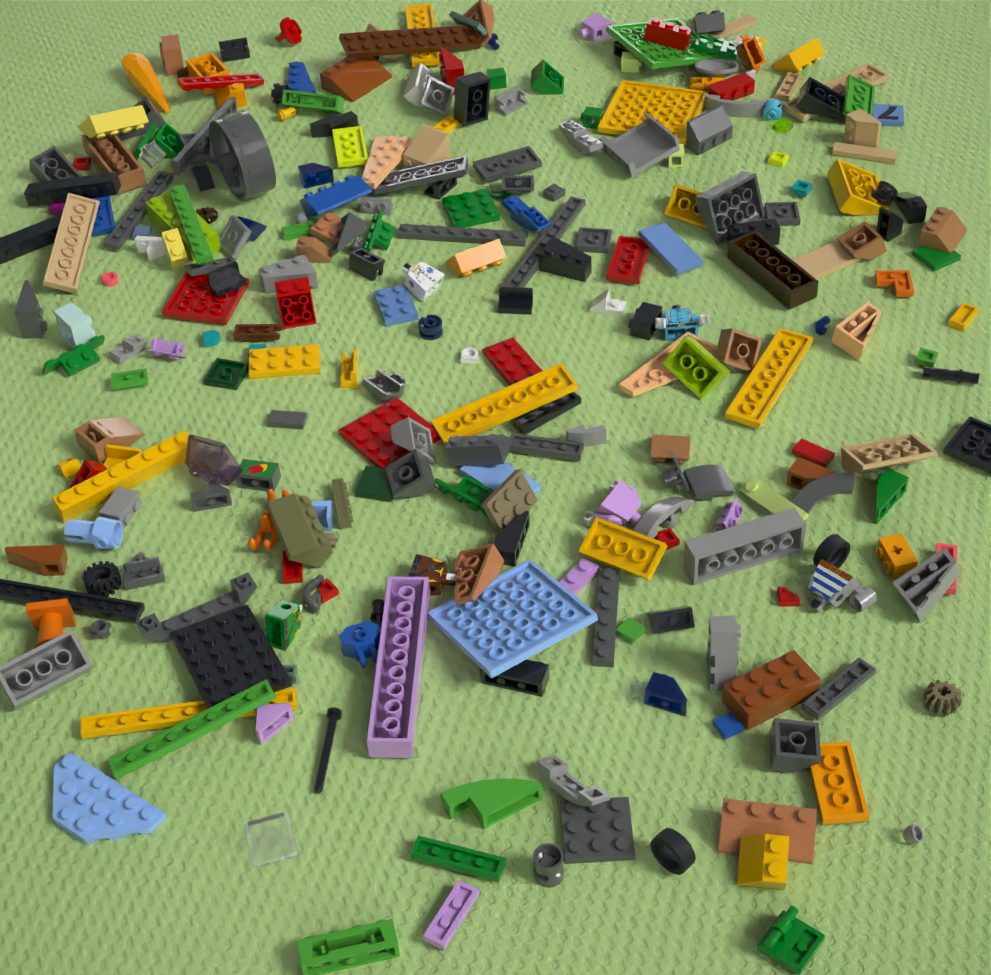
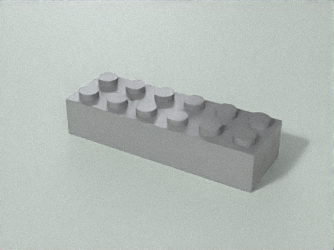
[683,508,806,585]

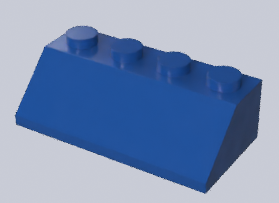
[300,174,372,218]

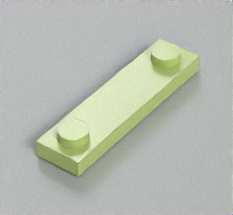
[739,475,809,521]

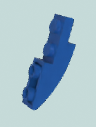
[502,195,551,231]

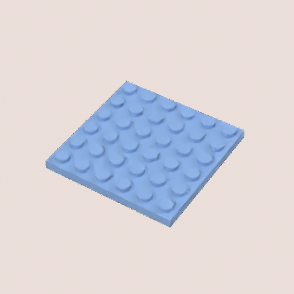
[427,559,598,678]

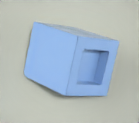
[312,500,334,531]

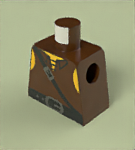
[408,554,456,596]

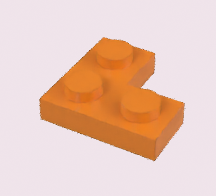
[874,270,914,297]

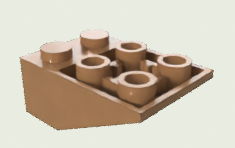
[74,417,145,463]

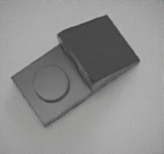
[190,480,232,512]

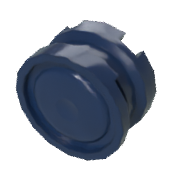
[418,314,443,340]

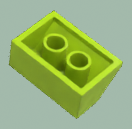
[663,336,730,399]

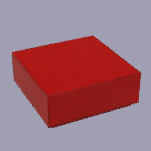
[73,157,91,171]
[653,528,680,551]

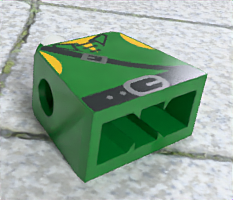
[265,600,303,651]

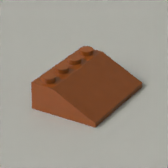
[320,56,392,102]

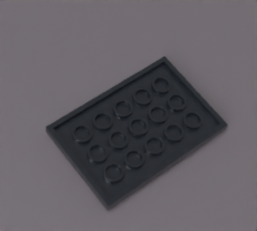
[170,604,292,709]

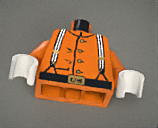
[731,34,766,79]

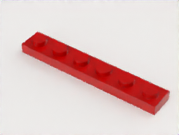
[177,73,264,91]

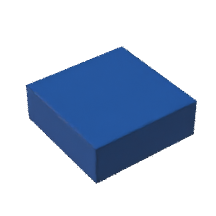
[713,712,744,740]

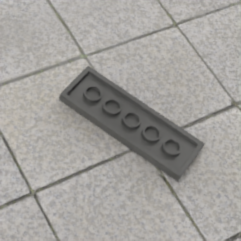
[374,155,469,194]

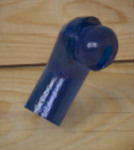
[487,33,499,50]
[813,316,830,335]

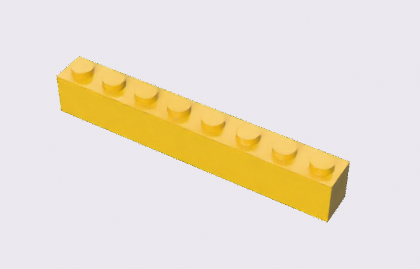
[52,430,196,523]

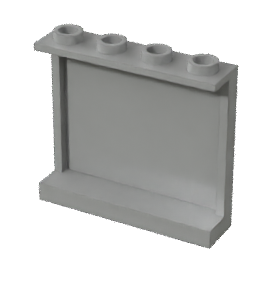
[599,112,680,177]

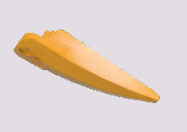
[121,53,170,114]

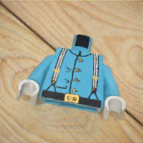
[655,305,710,341]

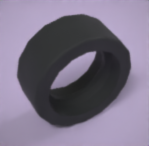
[813,534,850,568]
[650,828,696,875]

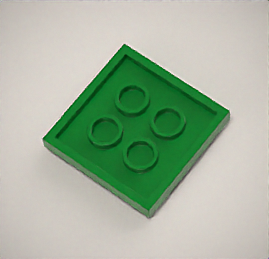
[442,189,500,228]

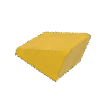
[56,457,81,479]

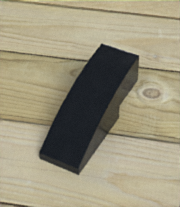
[310,111,359,138]

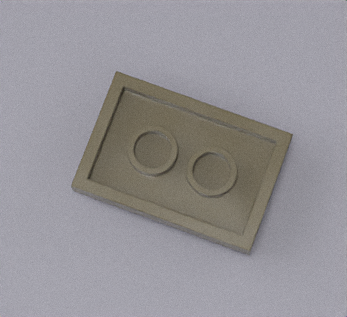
[481,469,538,534]

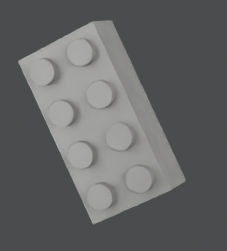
[0,630,93,711]

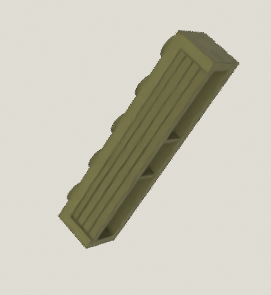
[331,478,353,530]

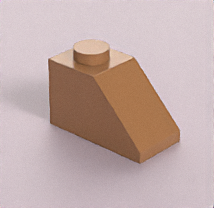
[296,236,332,263]

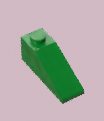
[873,468,909,524]

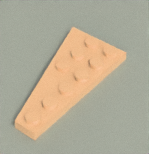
[362,136,414,189]
[619,332,722,397]

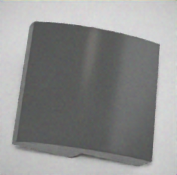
[683,465,734,500]

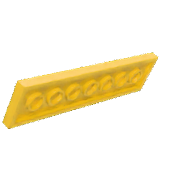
[405,3,441,67]
[725,328,813,429]
[431,363,579,447]

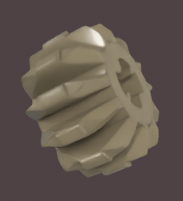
[923,679,962,717]

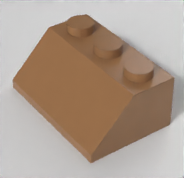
[918,207,967,253]

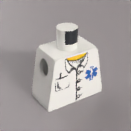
[401,262,445,302]

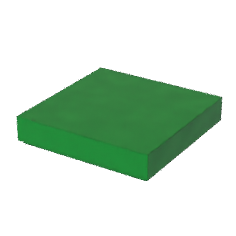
[912,246,961,271]

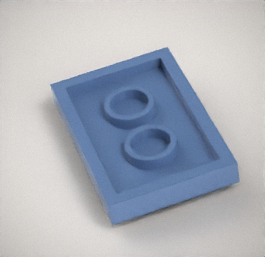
[374,285,419,327]

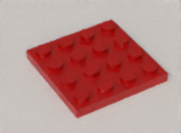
[162,273,250,325]
[339,397,440,469]

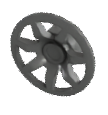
[661,454,690,492]

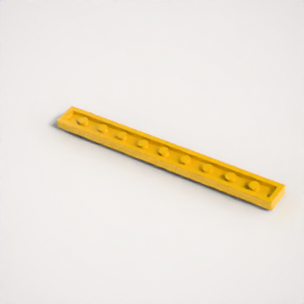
[80,688,298,739]

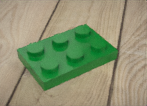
[694,33,738,60]

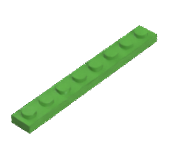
[169,185,214,265]
[108,679,276,780]

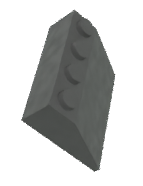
[695,171,766,244]

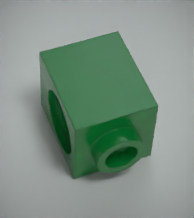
[580,106,604,129]

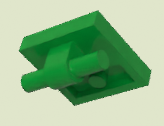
[757,906,825,975]

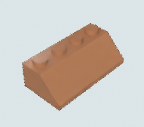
[718,798,817,864]

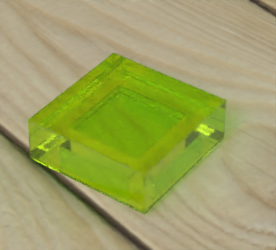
[772,118,794,134]

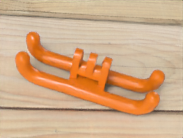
[248,489,289,551]

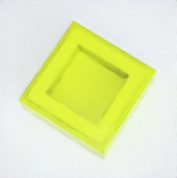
[768,151,789,167]

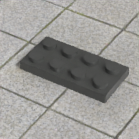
[473,146,542,183]

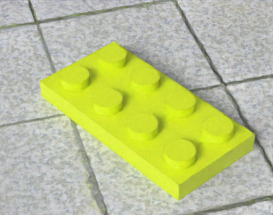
[332,126,368,168]

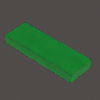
[133,124,158,160]

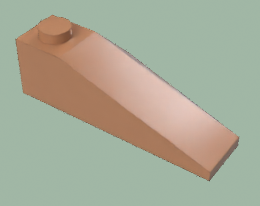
[463,0,494,47]
[454,543,504,605]

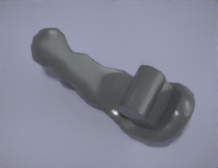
[303,575,324,614]

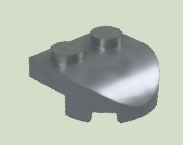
[361,369,406,401]

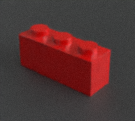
[644,18,692,51]
[708,73,755,101]

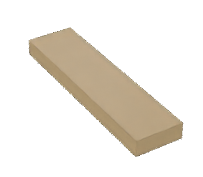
[706,14,758,38]
[832,142,897,164]

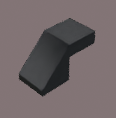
[191,164,215,192]

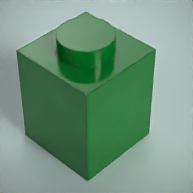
[486,67,507,90]

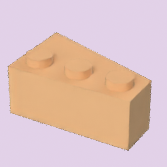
[831,302,882,361]

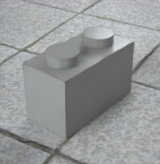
[99,487,141,530]

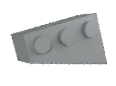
[258,254,318,294]
[893,548,960,623]
[707,615,741,691]

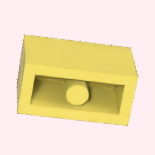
[162,228,188,269]

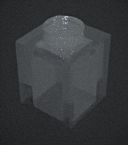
[139,141,166,169]

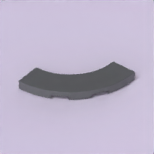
[792,473,856,523]

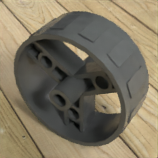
[209,110,276,201]

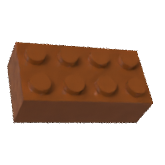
[722,650,820,731]

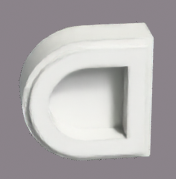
[460,347,478,364]

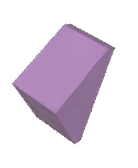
[256,703,294,745]

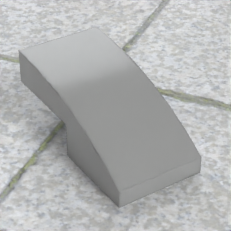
[109,335,147,364]
[566,425,606,447]

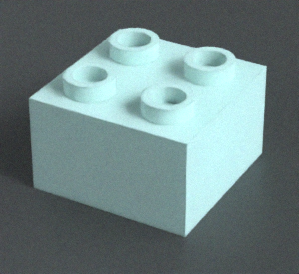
[54,302,96,349]

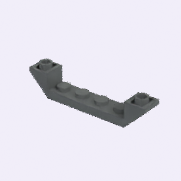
[135,573,257,642]

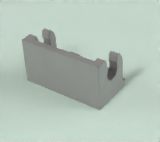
[494,86,528,116]

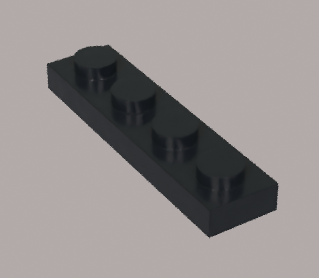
[513,392,581,435]

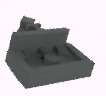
[123,552,165,590]

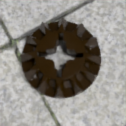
[196,207,218,224]

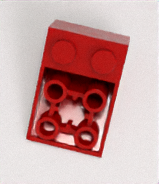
[439,48,464,95]
[274,277,317,329]

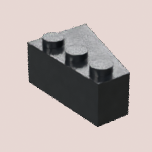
[539,236,592,282]

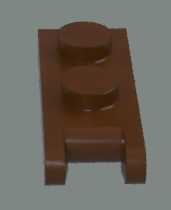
[233,324,282,341]

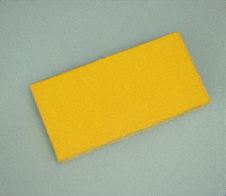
[947,303,979,332]

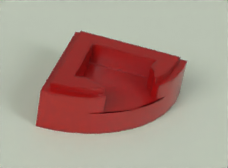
[319,578,339,604]
[777,587,800,607]

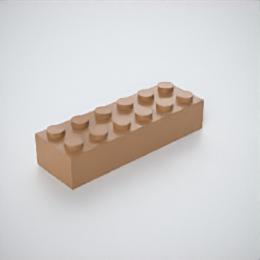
[81,134,147,194]

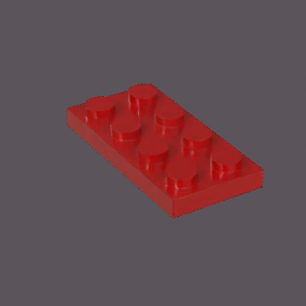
[606,236,650,284]
[483,337,542,386]

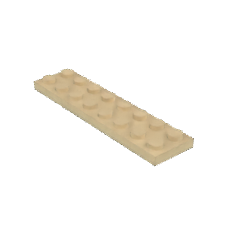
[782,63,889,122]
[43,193,100,293]

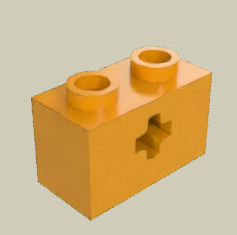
[876,533,918,580]

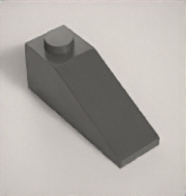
[329,212,365,257]

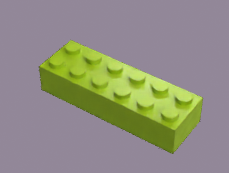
[145,191,222,262]

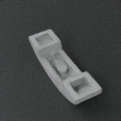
[704,94,765,117]
[633,497,694,538]
[537,755,610,806]

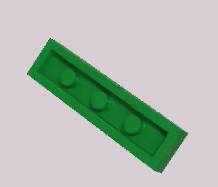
[410,835,506,882]

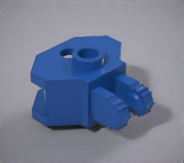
[339,621,381,668]

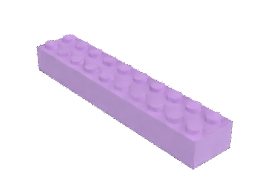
[367,577,430,758]

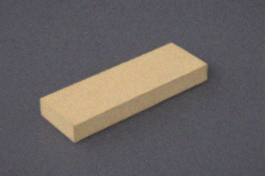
[775,72,802,101]

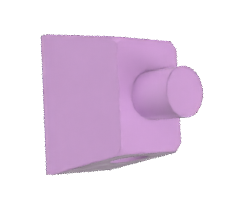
[578,13,613,41]

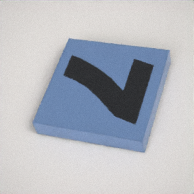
[872,104,904,126]

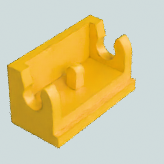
[340,350,358,389]

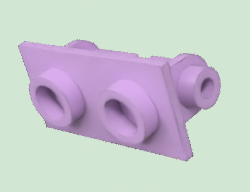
[147,338,186,359]
[714,497,743,532]

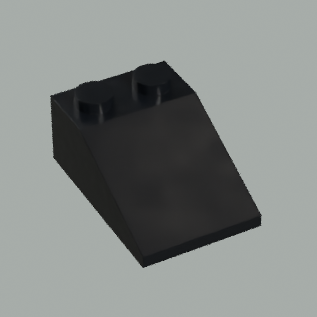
[796,76,844,118]

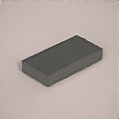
[267,410,308,429]

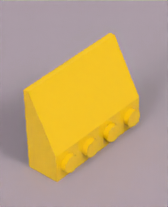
[827,158,890,216]

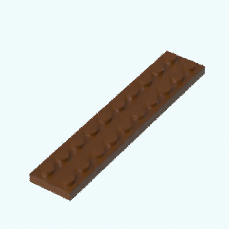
[339,25,481,58]

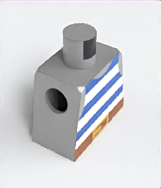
[808,559,859,612]

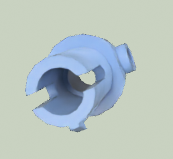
[64,517,123,549]

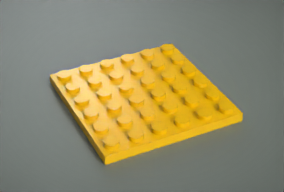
[598,80,708,145]

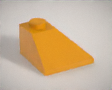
[215,83,247,110]

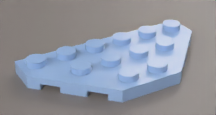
[53,752,166,844]

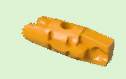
[690,77,727,91]

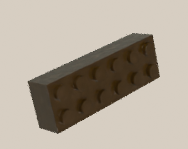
[727,231,819,310]

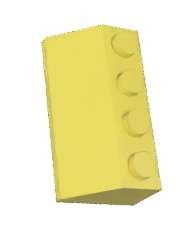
[78,105,149,139]

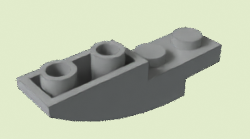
[559,120,603,154]

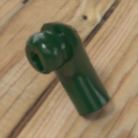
[491,190,512,200]

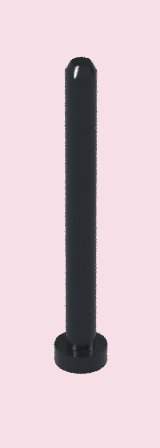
[314,707,342,794]

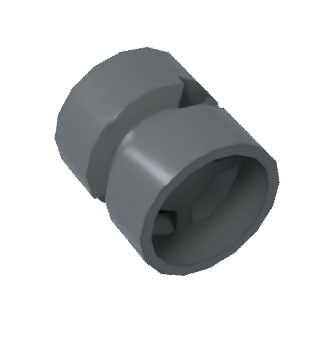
[533,843,564,888]

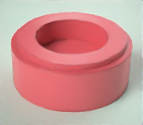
[101,272,119,287]

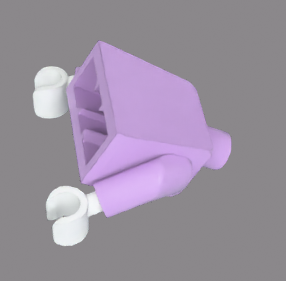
[583,480,643,527]

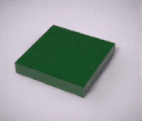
[203,358,249,390]
[354,466,394,502]

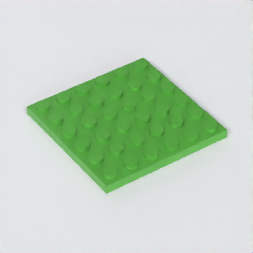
[606,18,724,70]

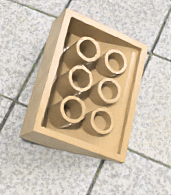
[841,433,937,475]

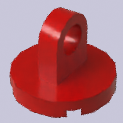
[275,17,302,45]

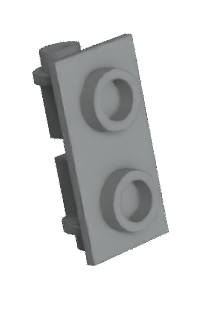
[360,196,394,215]

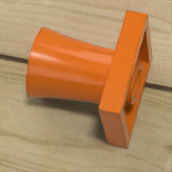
[26,598,77,648]

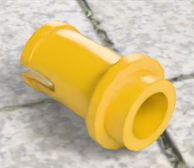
[276,106,296,121]

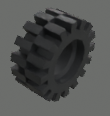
[83,561,122,597]

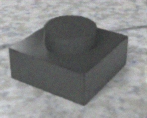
[543,184,565,202]

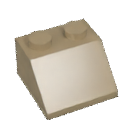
[843,109,881,148]

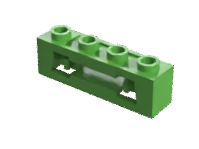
[282,90,345,114]
[297,919,400,975]

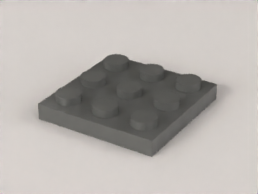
[560,797,635,864]

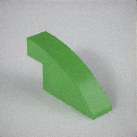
[441,778,543,829]

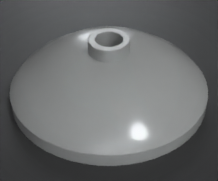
[695,59,739,78]

